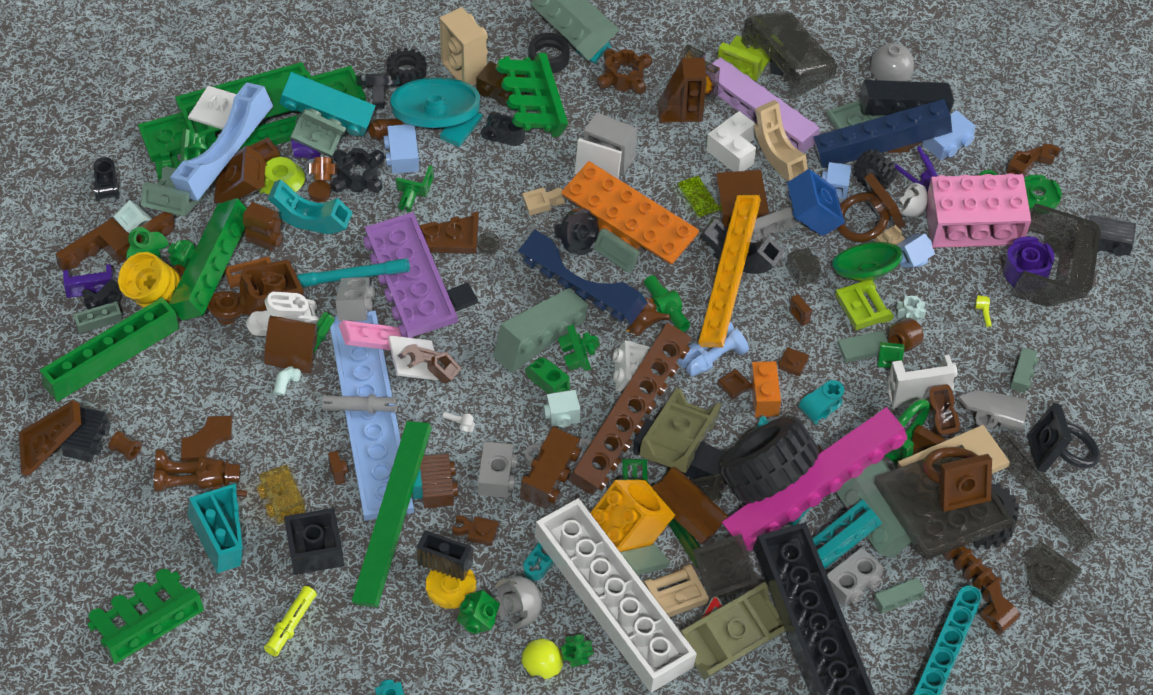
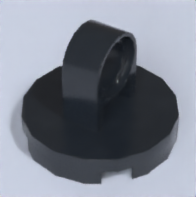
[355,73,400,110]
[554,208,599,255]

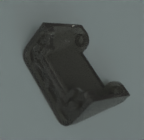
[741,10,837,99]

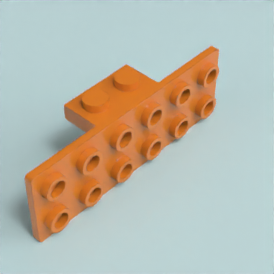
[562,161,699,265]

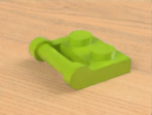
[835,280,894,331]

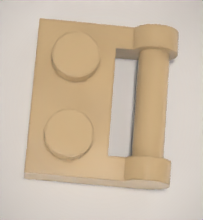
[643,564,709,617]

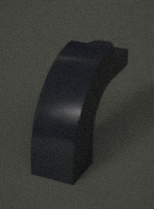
[700,218,785,274]

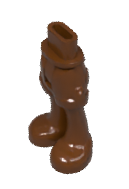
[154,449,240,492]

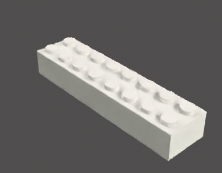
[535,498,697,693]

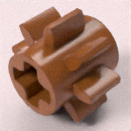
[309,157,337,181]

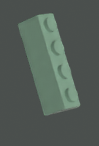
[531,0,619,61]
[836,460,930,558]

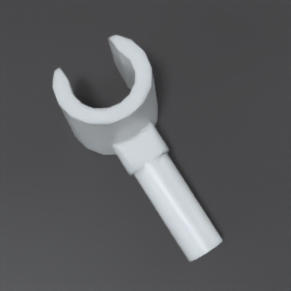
[443,412,475,432]

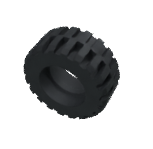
[719,416,819,503]

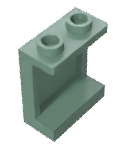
[141,166,206,216]

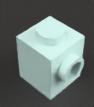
[543,390,580,427]

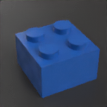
[787,169,845,235]

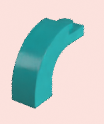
[267,179,353,234]

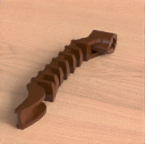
[919,513,1020,635]

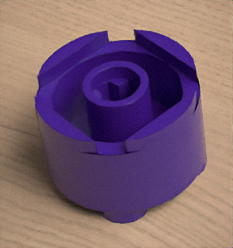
[1003,236,1055,290]

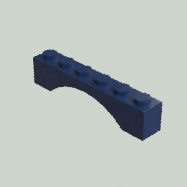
[518,229,648,325]

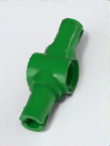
[644,275,690,332]

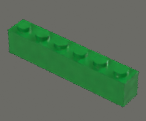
[168,198,247,321]
[39,297,179,402]

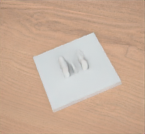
[188,86,237,130]
[574,138,622,179]
[388,335,439,380]

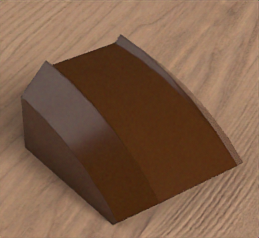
[214,146,267,203]

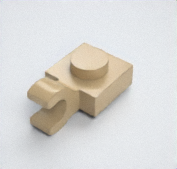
[522,188,565,216]

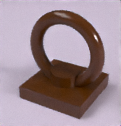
[837,173,905,242]
[922,447,992,512]

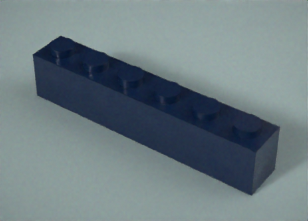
[813,99,953,168]

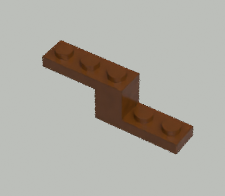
[55,212,175,271]

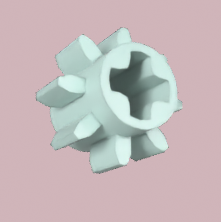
[896,296,926,322]

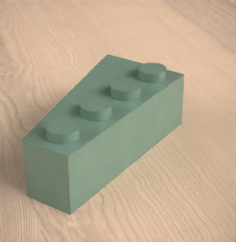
[493,288,589,373]

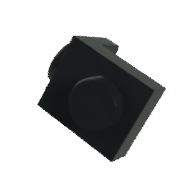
[82,279,121,310]

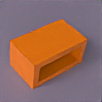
[750,361,781,417]

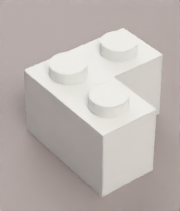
[706,111,756,172]

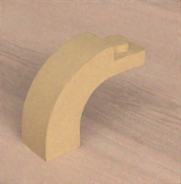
[754,100,808,181]

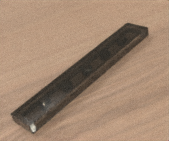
[993,431,1099,552]

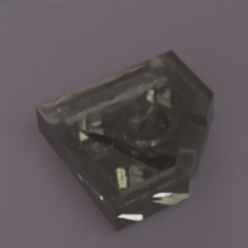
[1024,541,1082,608]

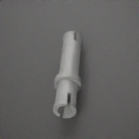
[322,394,398,414]

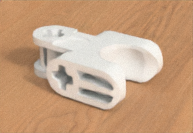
[246,292,320,336]

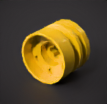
[118,252,180,308]

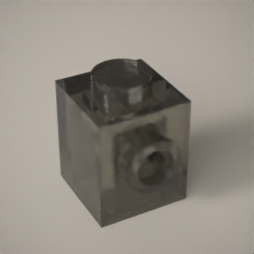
[786,247,821,287]

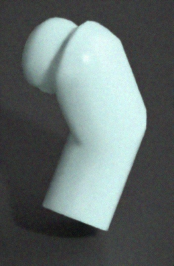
[273,366,301,396]

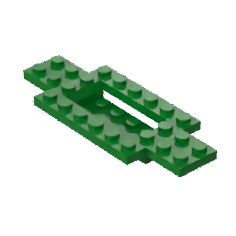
[138,62,366,162]

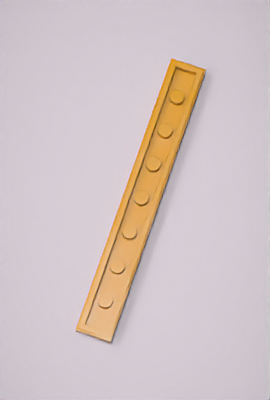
[699,195,761,348]

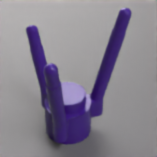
[894,146,938,192]

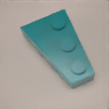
[187,483,243,573]

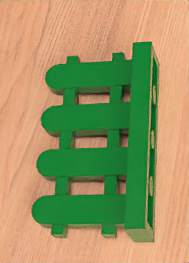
[496,53,568,137]
[87,569,204,664]

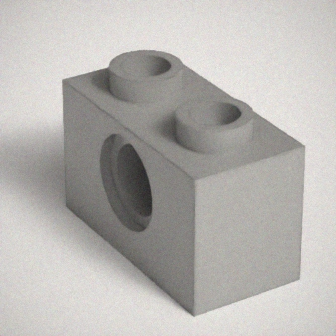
[478,442,518,498]

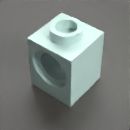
[114,200,152,233]

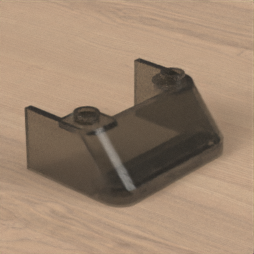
[1011,203,1101,307]

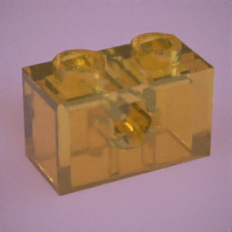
[256,464,305,525]

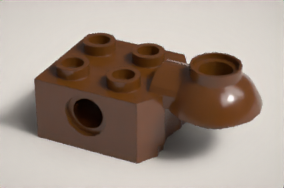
[207,259,304,325]

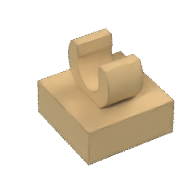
[874,225,905,245]

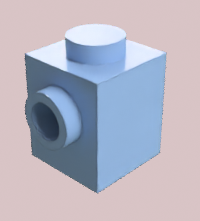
[822,162,852,199]
[897,233,935,268]

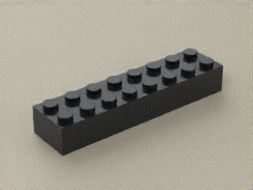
[753,522,875,695]

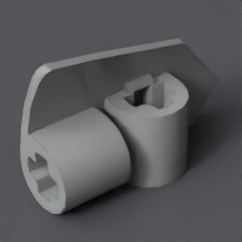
[959,390,1028,432]

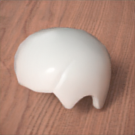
[899,183,928,217]

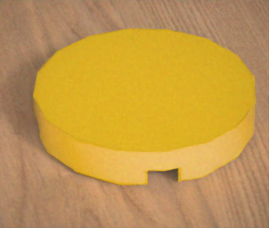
[426,569,476,609]

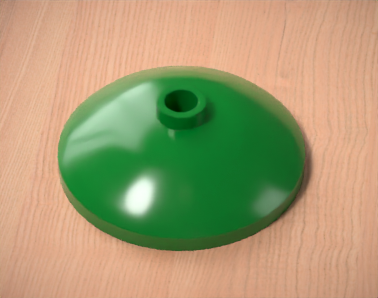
[833,242,903,281]

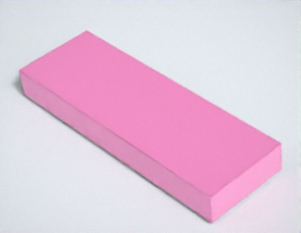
[339,320,402,350]

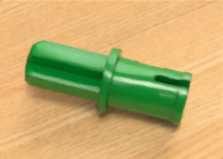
[314,312,335,353]

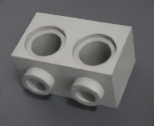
[335,277,375,322]
[827,548,884,608]

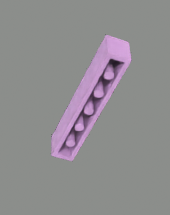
[706,57,820,153]

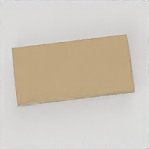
[897,425,1010,504]

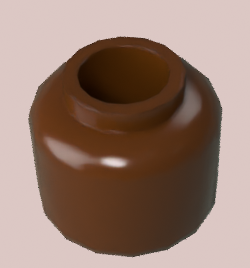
[888,318,924,352]

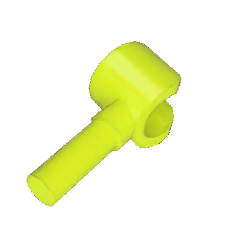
[975,295,992,327]

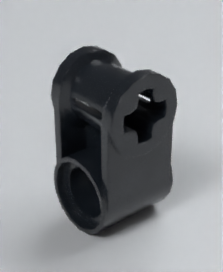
[481,112,525,146]
[94,157,120,202]

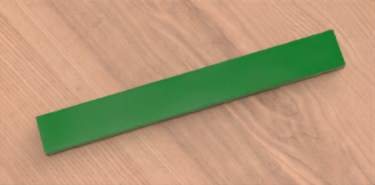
[352,421,432,608]

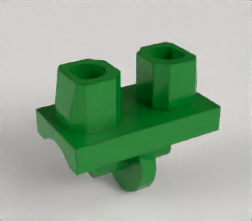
[177,129,208,168]
[558,324,600,371]

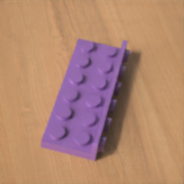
[363,212,458,338]

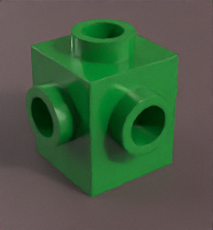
[456,590,500,634]

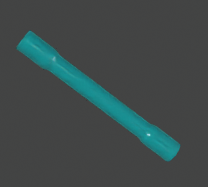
[296,258,410,288]

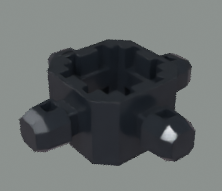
[330,148,384,193]

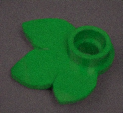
[126,227,169,259]

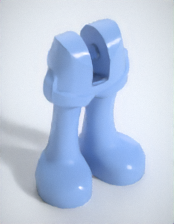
[677,322,749,377]

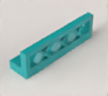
[813,499,883,569]

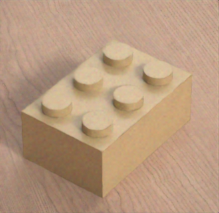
[439,7,488,85]

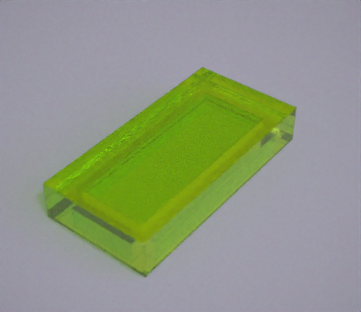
[678,175,719,218]

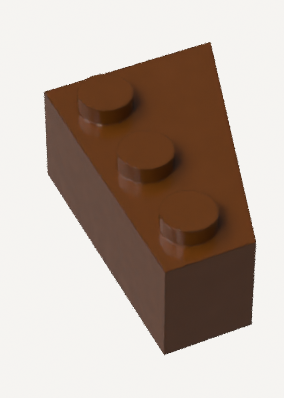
[520,427,582,510]

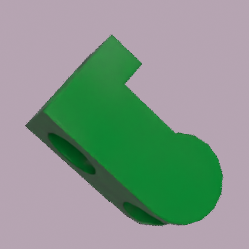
[525,357,570,394]

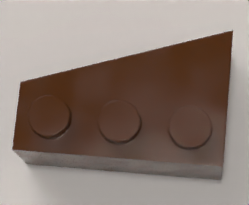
[657,58,707,123]

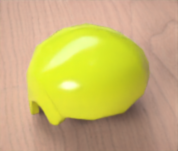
[521,639,563,679]

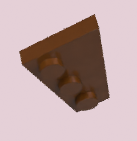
[419,211,479,254]
[19,400,81,476]

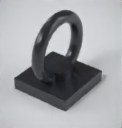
[1027,403,1100,472]

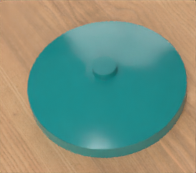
[390,78,480,128]

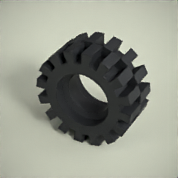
[386,48,426,86]
[853,149,898,190]

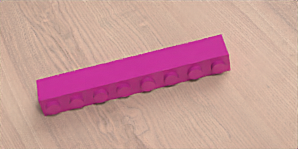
[722,407,908,553]

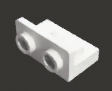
[612,340,652,392]

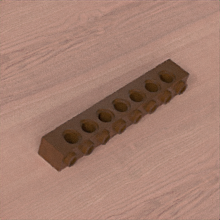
[568,322,691,495]

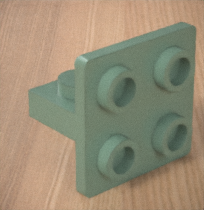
[289,109,346,157]

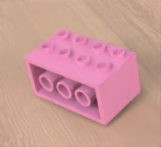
[926,173,1031,248]

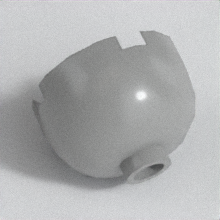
[870,43,914,81]
[494,576,542,630]

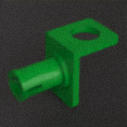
[395,165,434,212]

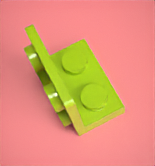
[718,35,775,81]

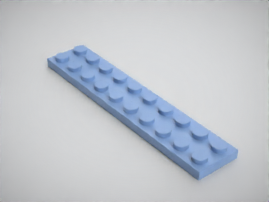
[330,311,414,521]

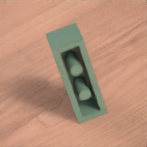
[73,302,122,334]
[1011,347,1039,393]
[874,578,925,614]

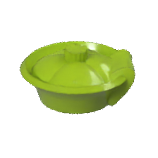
[259,157,305,195]

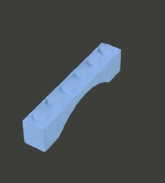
[170,82,273,201]

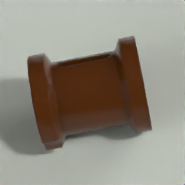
[108,431,142,461]

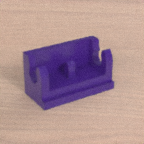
[63,264,113,298]

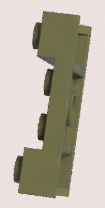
[639,388,722,473]
[681,582,786,680]

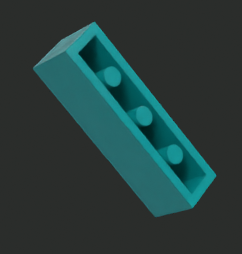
[279,72,376,137]

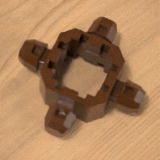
[597,48,652,94]

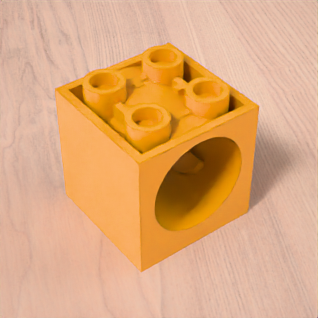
[590,480,675,552]

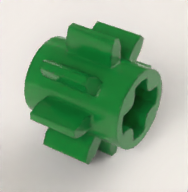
[167,240,196,267]
[560,634,594,667]

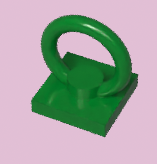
[875,399,930,465]

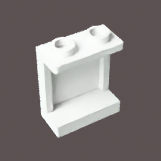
[887,355,957,408]

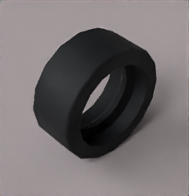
[528,32,570,73]

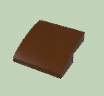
[264,315,317,374]

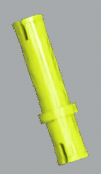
[264,586,317,656]

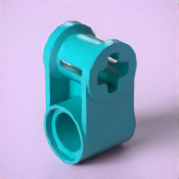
[798,380,845,425]

